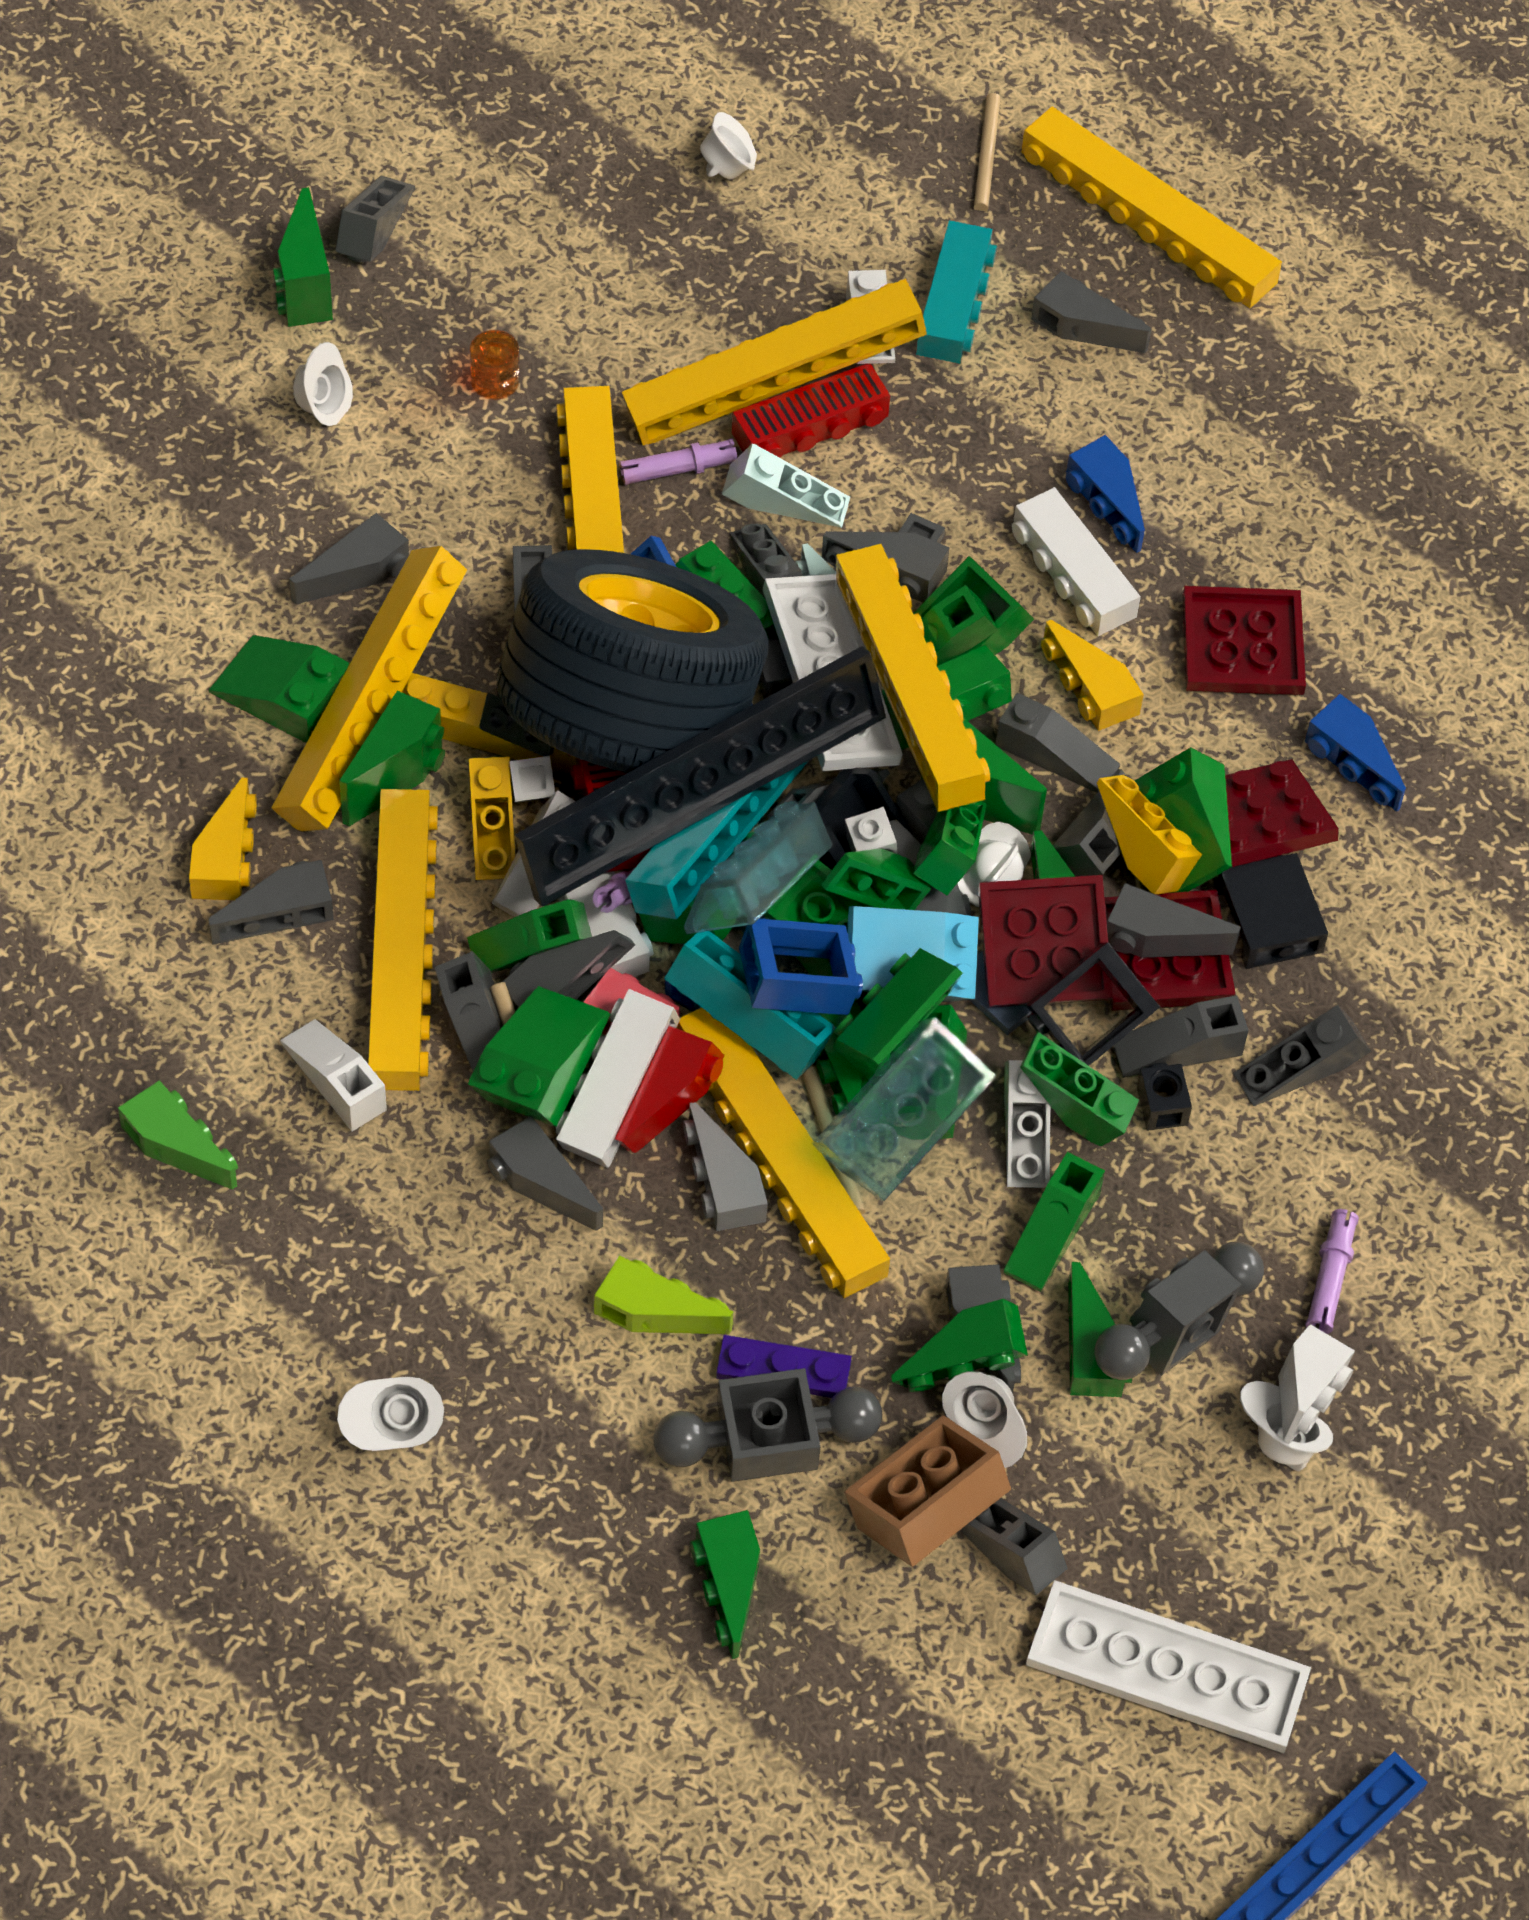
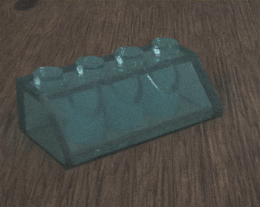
[684,801,833,934]
[812,1018,996,1201]

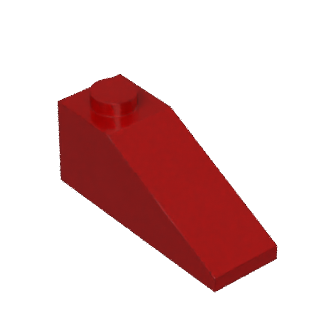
[615,1026,725,1153]

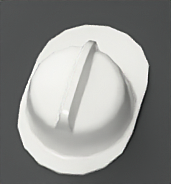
[700,112,757,180]
[293,342,353,426]
[958,822,1031,907]
[942,1371,1027,1468]
[337,1377,444,1451]
[1240,1381,1333,1471]

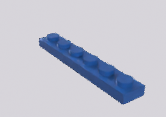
[1216,1751,1428,1920]

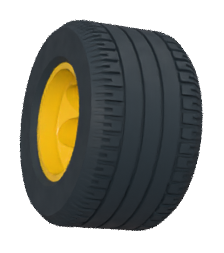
[496,549,768,773]

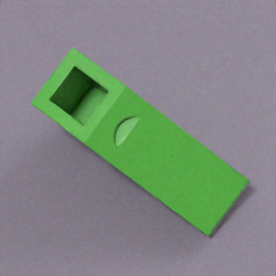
[118,1080,238,1189]

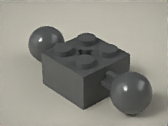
[1094,1241,1264,1380]
[653,1368,883,1482]

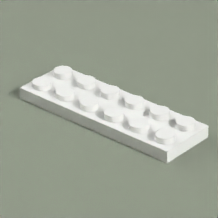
[763,574,903,771]
[1026,1580,1311,1753]

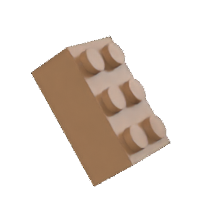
[844,1415,1011,1567]

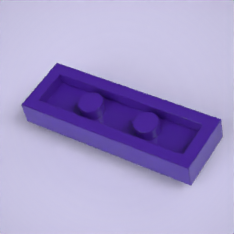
[716,1335,852,1398]

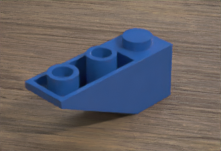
[1066,435,1145,553]
[1305,694,1406,812]

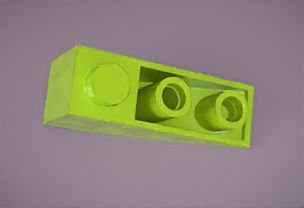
[594,1255,734,1334]

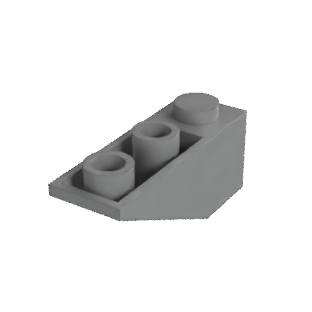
[683,1102,768,1231]

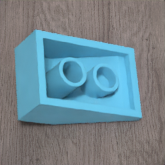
[848,906,979,1002]

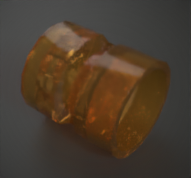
[470,330,520,400]

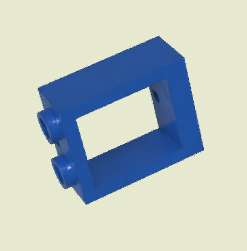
[739,918,863,1015]

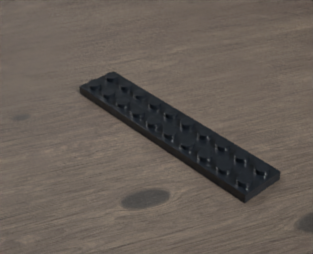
[514,646,886,907]

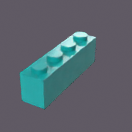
[916,220,997,364]
[664,927,836,1080]

